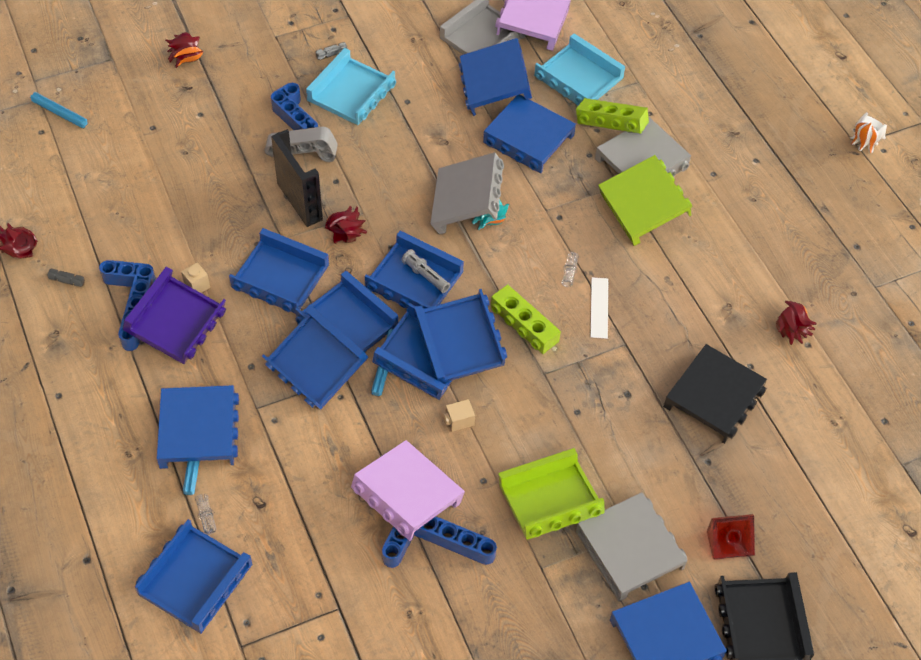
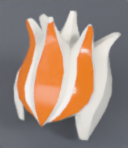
[850,112,887,153]

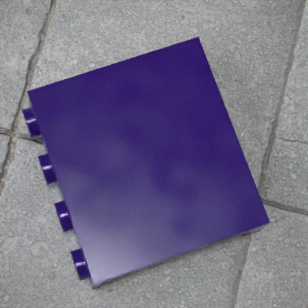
[123,266,226,364]

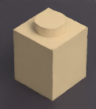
[181,262,210,293]
[443,399,475,432]

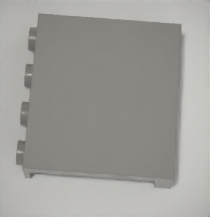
[440,0,526,55]
[595,117,691,177]
[430,152,504,235]
[576,492,687,602]

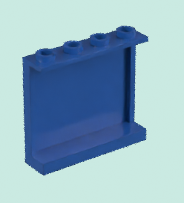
[459,38,532,116]
[483,94,576,173]
[229,228,329,314]
[365,230,464,309]
[295,271,398,352]
[414,289,507,383]
[372,303,453,400]
[262,304,369,410]
[157,385,239,469]
[135,519,253,634]
[610,582,727,660]

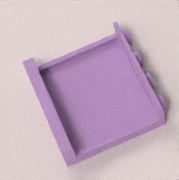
[495,0,571,51]
[351,440,465,541]

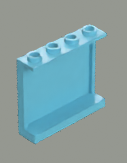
[534,33,625,106]
[306,48,396,125]

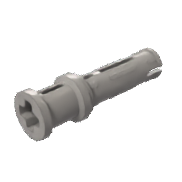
[402,249,451,293]

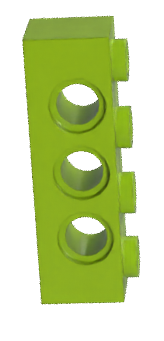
[576,98,649,134]
[491,284,561,354]

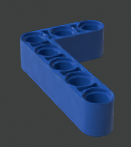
[99,260,156,351]
[382,516,497,568]

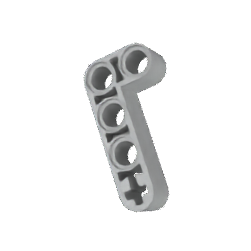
[264,127,338,162]

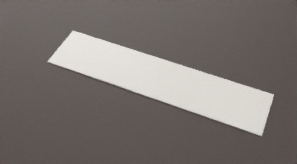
[591,277,608,339]

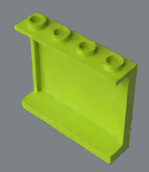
[598,155,692,246]
[498,448,605,540]

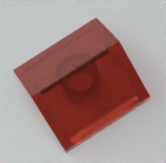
[706,514,755,559]

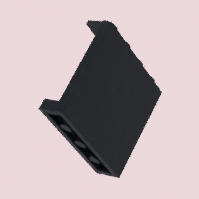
[271,129,323,227]
[663,344,767,444]
[715,572,814,660]

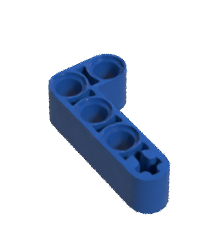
[271,83,318,130]

